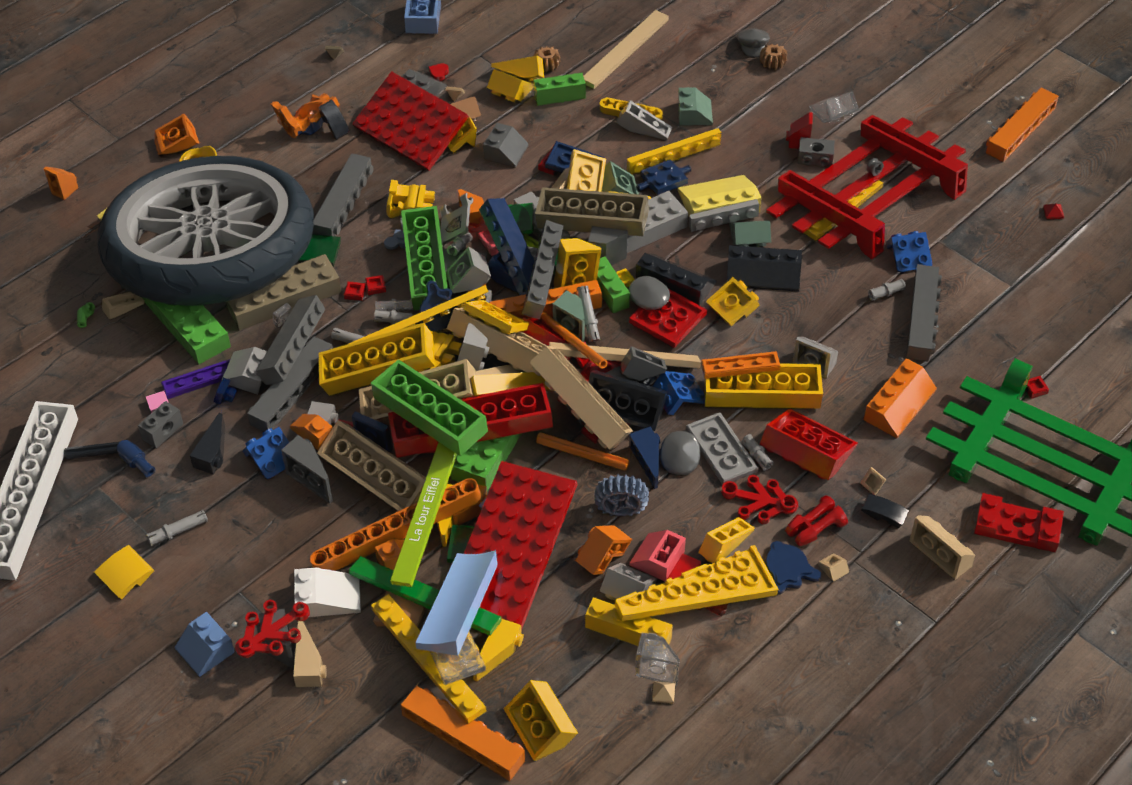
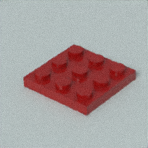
[629,289,707,348]

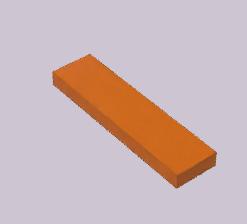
[701,351,780,379]

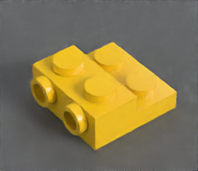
[706,277,760,326]

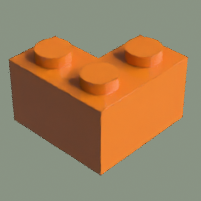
[575,525,632,575]

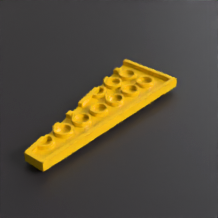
[614,545,779,621]

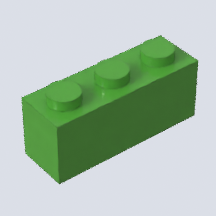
[534,73,586,106]
[597,257,630,313]

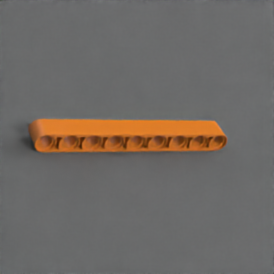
[310,478,482,571]

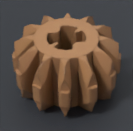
[760,43,787,70]
[534,46,561,73]

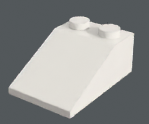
[294,568,361,617]

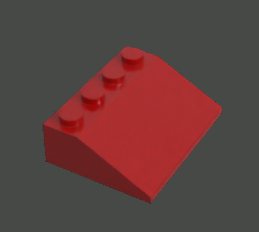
[759,409,858,480]

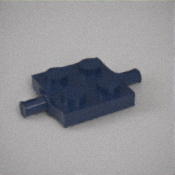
[637,159,691,195]

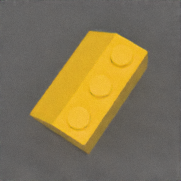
[554,238,601,288]
[504,680,578,761]

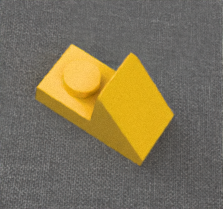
[448,117,477,153]

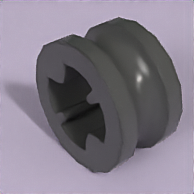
[866,158,884,176]

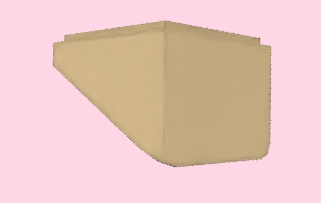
[818,553,849,581]

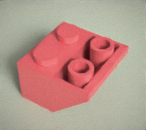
[629,530,686,581]

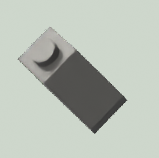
[620,346,667,381]

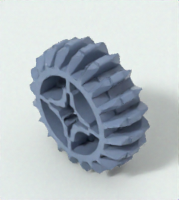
[594,474,649,516]

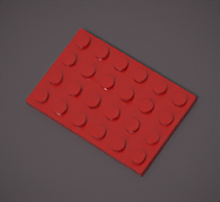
[352,71,469,171]

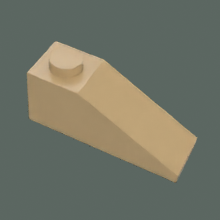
[293,621,327,687]

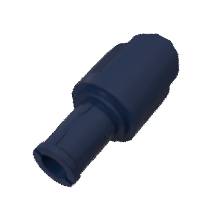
[117,440,156,477]

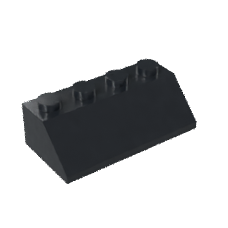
[727,245,802,292]
[636,253,717,306]
[588,370,668,431]

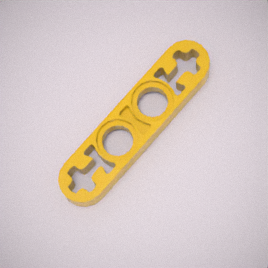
[600,98,663,120]

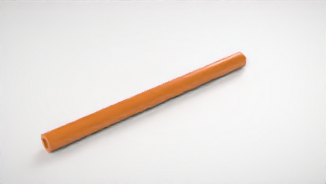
[540,312,608,369]

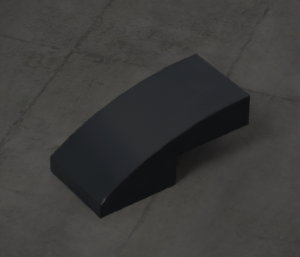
[318,100,349,139]
[861,494,908,528]

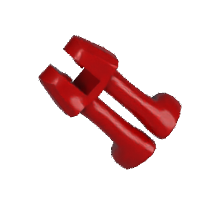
[785,495,848,547]

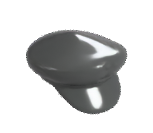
[737,28,770,58]
[629,276,670,310]
[660,431,700,476]

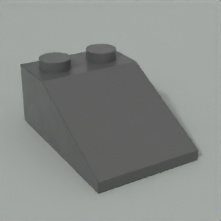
[281,435,333,503]

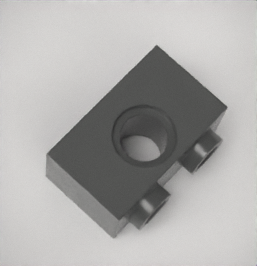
[798,137,835,167]
[138,401,183,449]

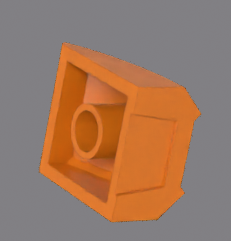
[154,114,199,155]

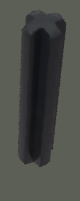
[64,441,120,459]

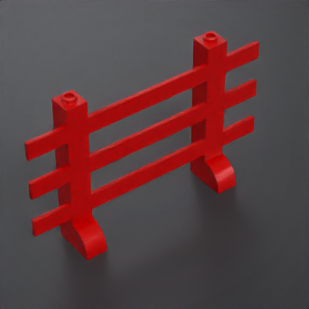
[766,115,968,259]

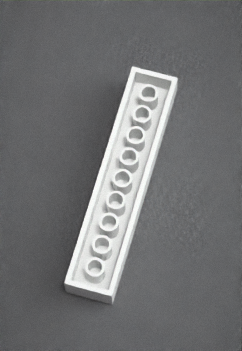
[0,401,78,580]

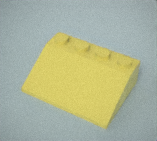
[678,175,761,216]

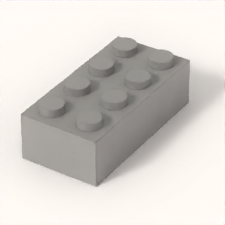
[627,191,688,253]

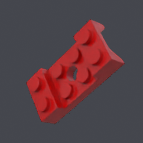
[974,493,1064,553]

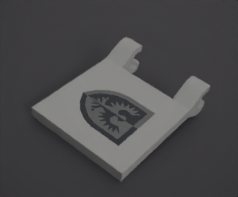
[440,193,473,246]

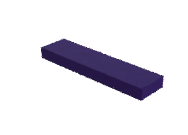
[161,359,231,399]

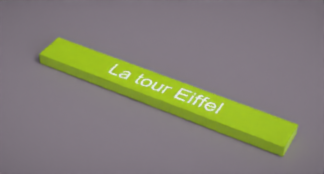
[390,442,457,587]

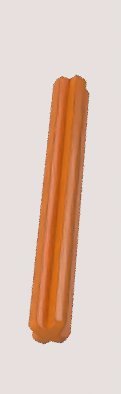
[536,432,629,471]

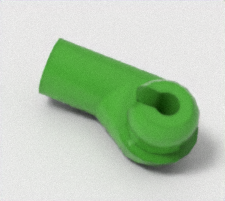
[77,302,95,328]

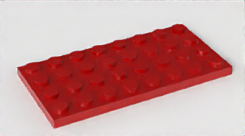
[464,461,578,631]

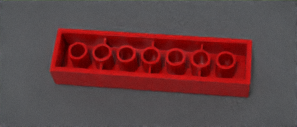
[388,383,553,458]

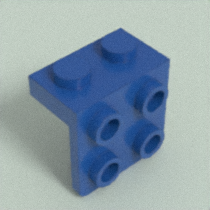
[886,231,932,272]
[652,371,705,415]
[242,427,289,479]

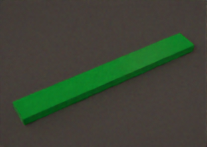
[349,556,502,636]

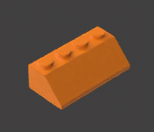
[864,358,937,438]

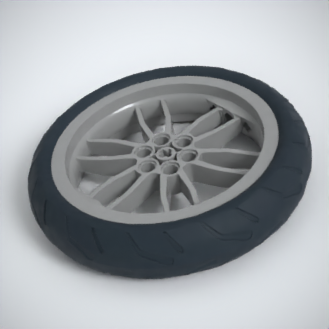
[97,156,314,306]

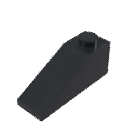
[190,413,225,475]

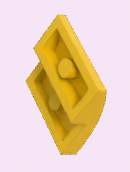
[94,545,155,599]

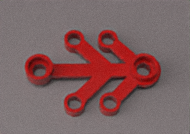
[721,475,798,524]
[235,600,310,658]

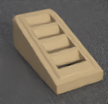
[102,292,144,319]

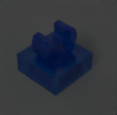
[213,377,237,404]

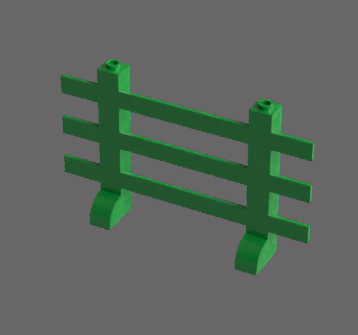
[925,358,1132,546]

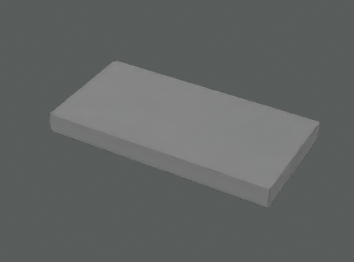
[686,412,758,485]

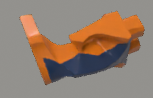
[271,93,340,138]

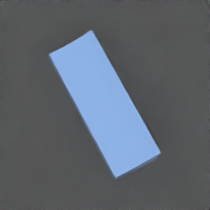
[416,550,497,656]

